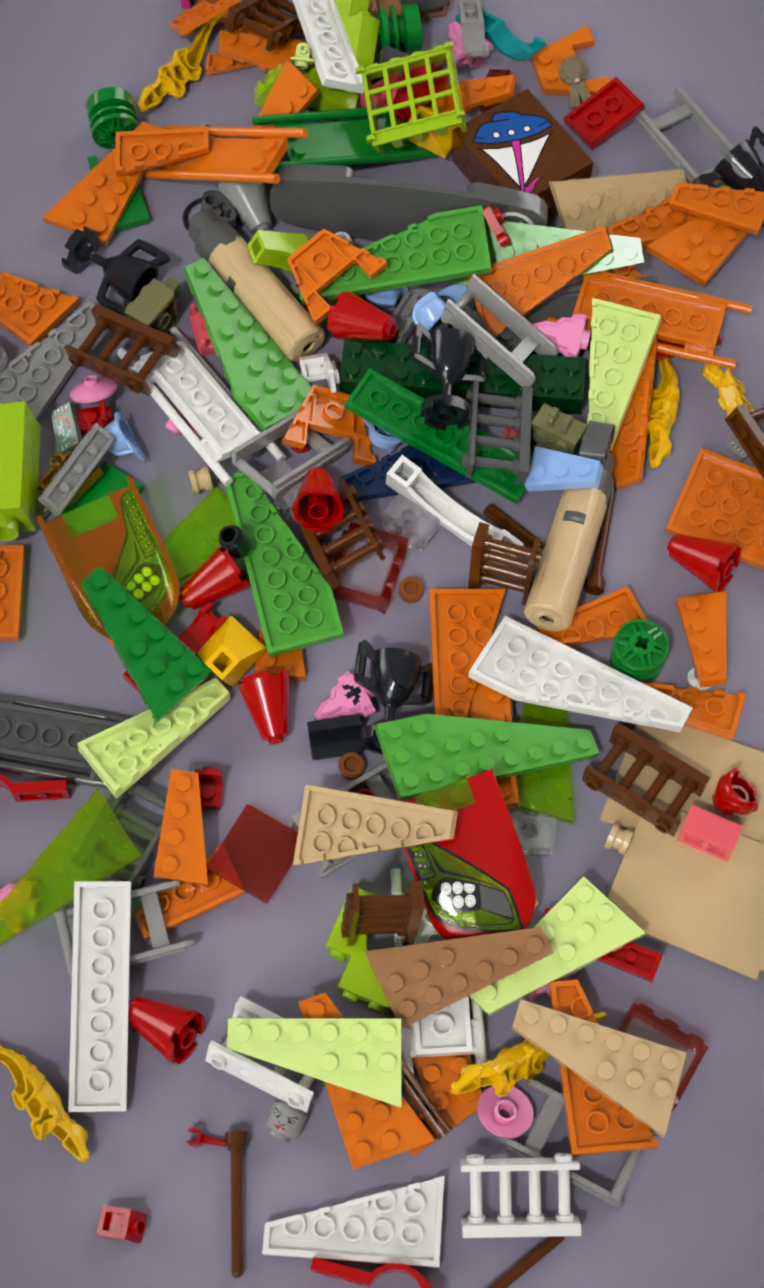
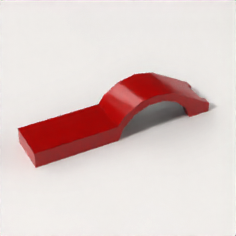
[123,602,227,695]
[0,774,71,802]
[543,908,663,983]
[310,1257,433,1288]

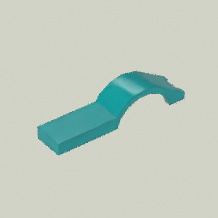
[455,10,546,60]

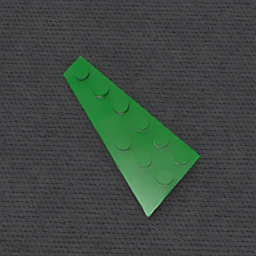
[81,566,212,724]

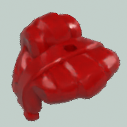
[712,768,758,816]

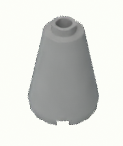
[217,182,272,235]

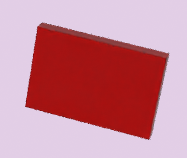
[563,77,645,150]

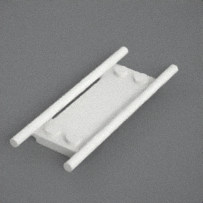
[116,327,286,486]
[390,868,487,1088]

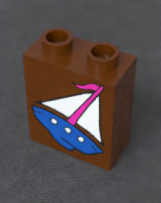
[451,88,594,222]

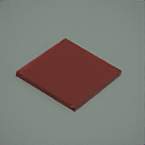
[207,804,298,904]

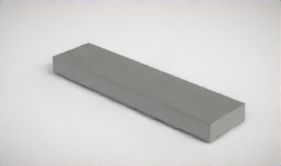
[37,423,115,516]

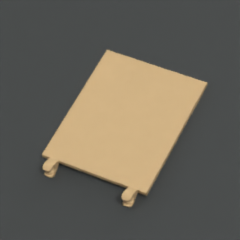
[600,724,764,844]
[607,801,764,980]

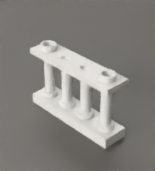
[205,996,315,1113]
[460,1153,581,1238]

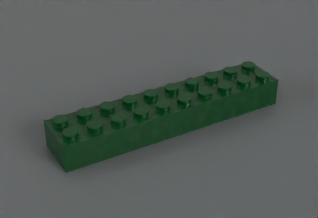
[339,339,586,415]

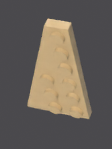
[549,169,687,231]
[293,784,458,865]
[512,999,686,1139]

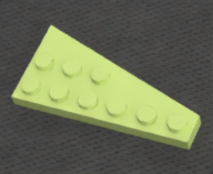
[587,298,662,452]
[77,678,230,799]
[468,876,646,1016]
[227,1019,401,1108]

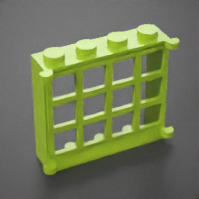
[355,41,467,153]

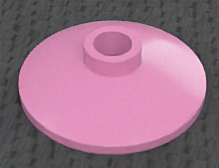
[70,375,118,403]
[477,1086,534,1138]

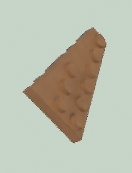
[364,927,554,1029]

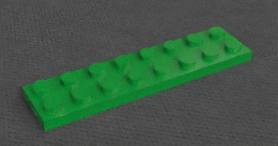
[344,368,532,504]

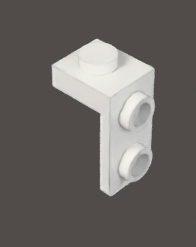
[299,353,340,393]

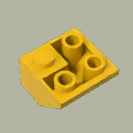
[406,105,459,159]
[197,616,267,687]

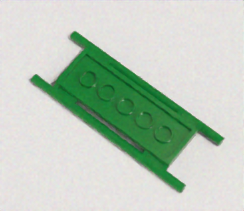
[252,106,440,172]

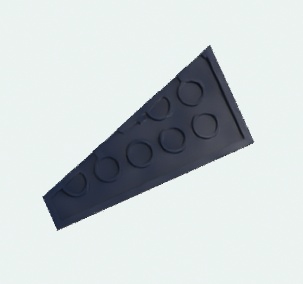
[340,424,481,503]

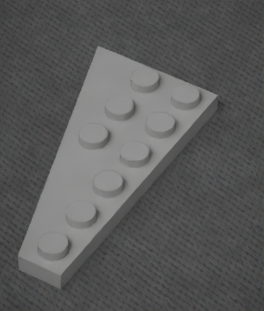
[0,302,96,422]

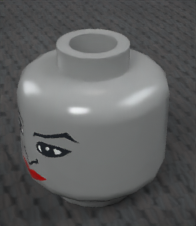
[265,1099,307,1142]

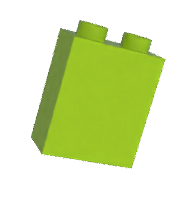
[0,401,41,541]

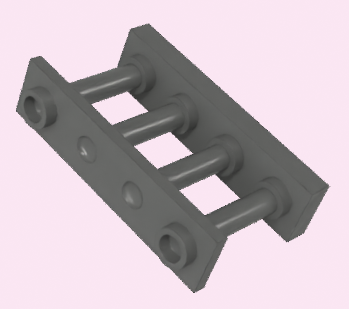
[461,380,533,485]
[72,778,166,891]

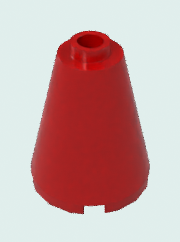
[393,63,448,122]
[327,291,397,341]
[293,467,344,533]
[667,534,741,592]
[179,546,251,610]
[237,670,289,745]
[128,997,205,1064]

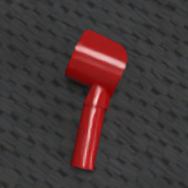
[186,1128,227,1148]

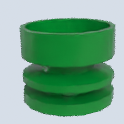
[377,3,422,53]
[86,87,138,149]
[609,619,669,683]

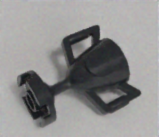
[699,126,764,228]
[61,226,171,316]
[411,323,487,431]
[354,640,433,755]

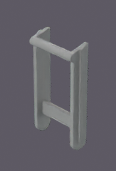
[633,87,734,184]
[441,274,558,387]
[230,410,353,500]
[288,762,395,879]
[53,881,196,983]
[497,1078,649,1210]

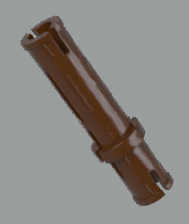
[401,1058,453,1140]

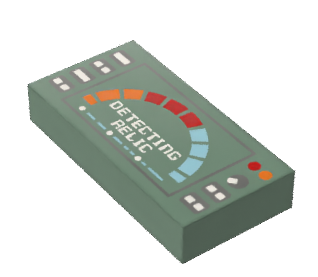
[50,402,82,455]

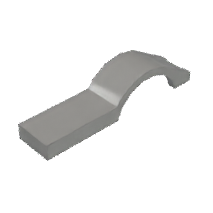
[458,0,489,57]

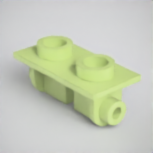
[290,43,314,73]

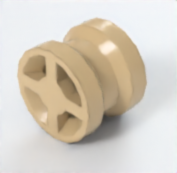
[188,466,213,495]
[604,823,634,855]

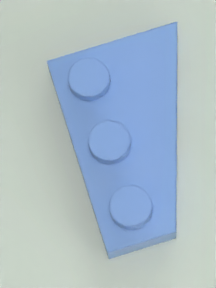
[525,446,603,492]

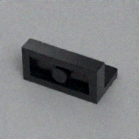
[307,715,364,761]

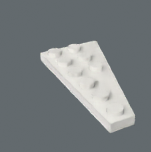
[262,1176,444,1268]

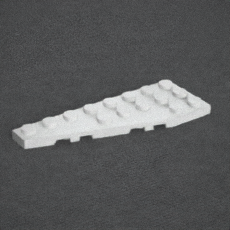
[468,616,693,733]

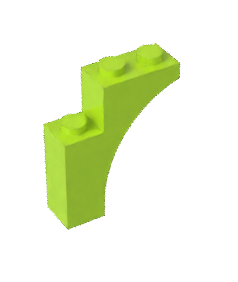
[335,0,380,68]
[253,64,359,121]
[247,230,339,304]
[326,887,392,1014]

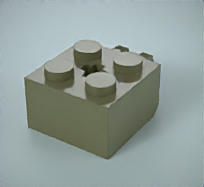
[125,278,181,351]
[530,403,587,456]

